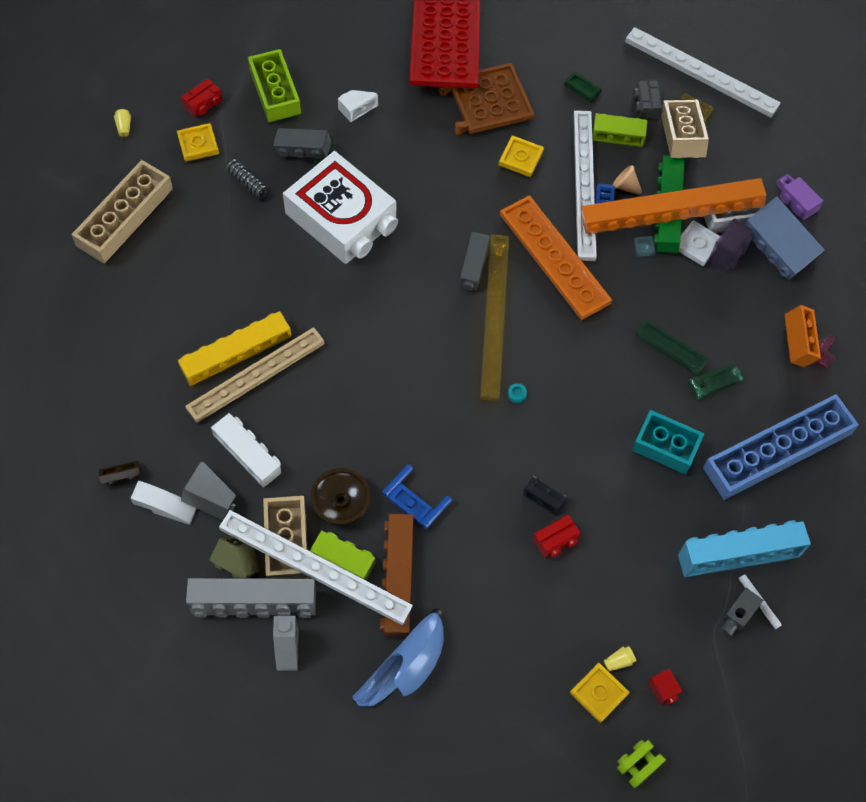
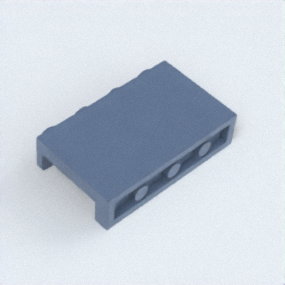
[741,196,825,280]

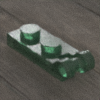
[687,363,744,400]

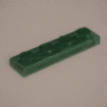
[635,318,709,375]

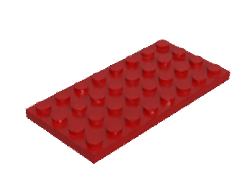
[409,0,480,88]

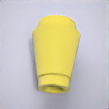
[114,109,131,137]
[603,646,636,672]

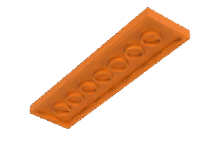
[500,195,612,320]

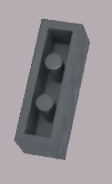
[273,128,332,159]

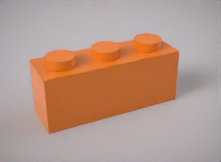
[784,305,821,367]

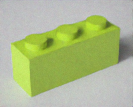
[592,113,647,147]
[310,531,375,581]

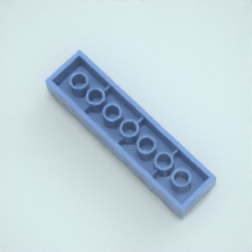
[703,394,859,500]

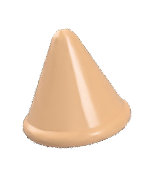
[613,165,642,195]

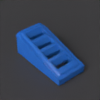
[595,184,615,204]

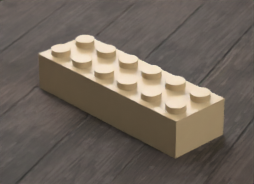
[71,160,173,264]

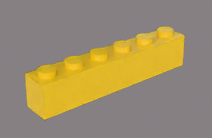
[178,311,292,386]

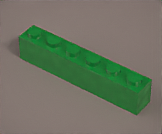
[654,155,684,253]

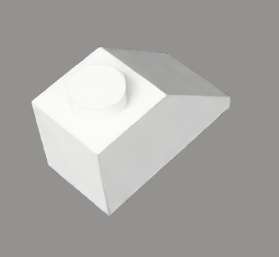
[338,90,378,122]

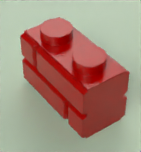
[181,78,222,118]
[533,515,581,558]

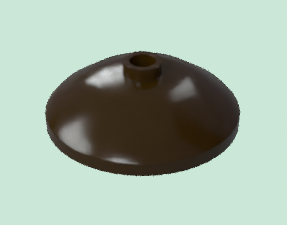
[310,468,371,525]

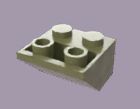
[209,535,260,579]

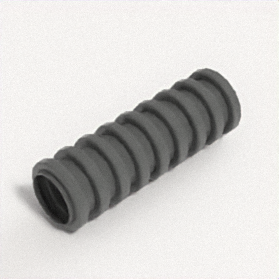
[226,159,269,200]

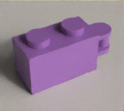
[776,174,823,221]

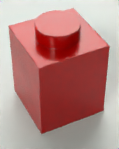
[648,669,682,705]

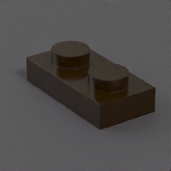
[99,460,140,484]

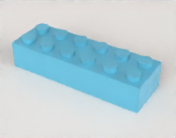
[678,520,811,577]

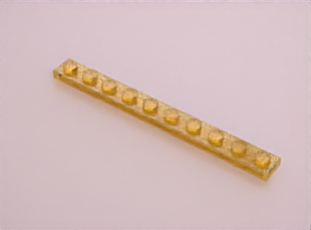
[480,235,509,401]

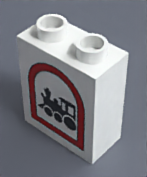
[283,151,398,264]

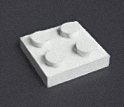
[679,220,724,266]

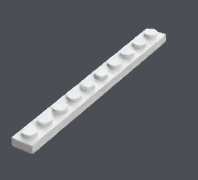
[625,27,781,118]
[573,111,596,261]
[219,510,413,626]

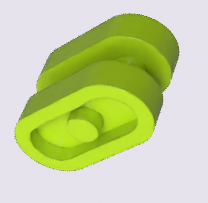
[617,740,666,789]

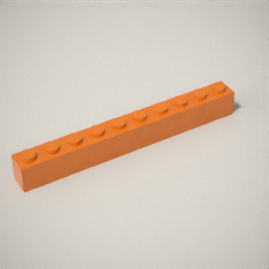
[582,178,767,234]

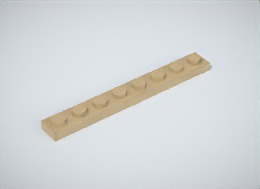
[185,327,325,423]

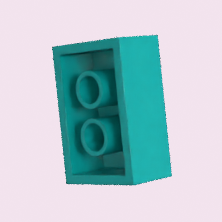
[632,410,704,475]

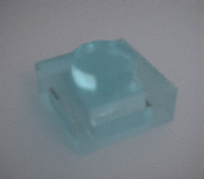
[633,236,655,257]

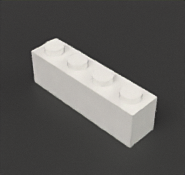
[211,413,282,488]

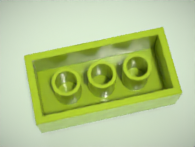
[248,49,301,122]

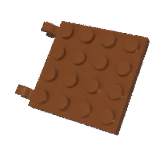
[438,63,535,135]

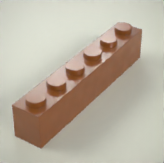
[380,514,413,638]

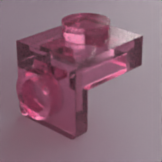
[817,334,836,367]

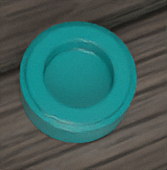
[508,383,527,403]

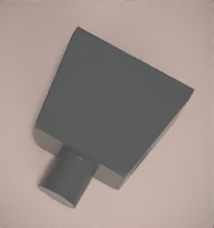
[721,587,764,637]

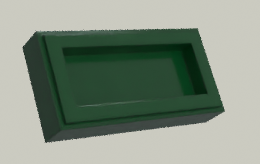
[564,71,601,103]

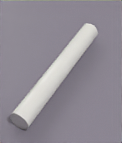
[739,574,782,630]

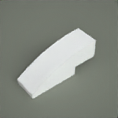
[131,481,197,525]

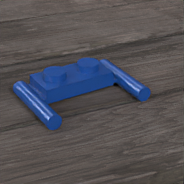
[381,464,452,529]

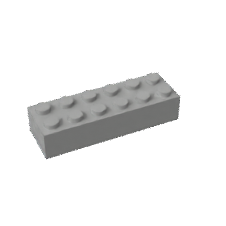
[186,578,317,618]

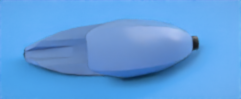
[352,608,444,706]

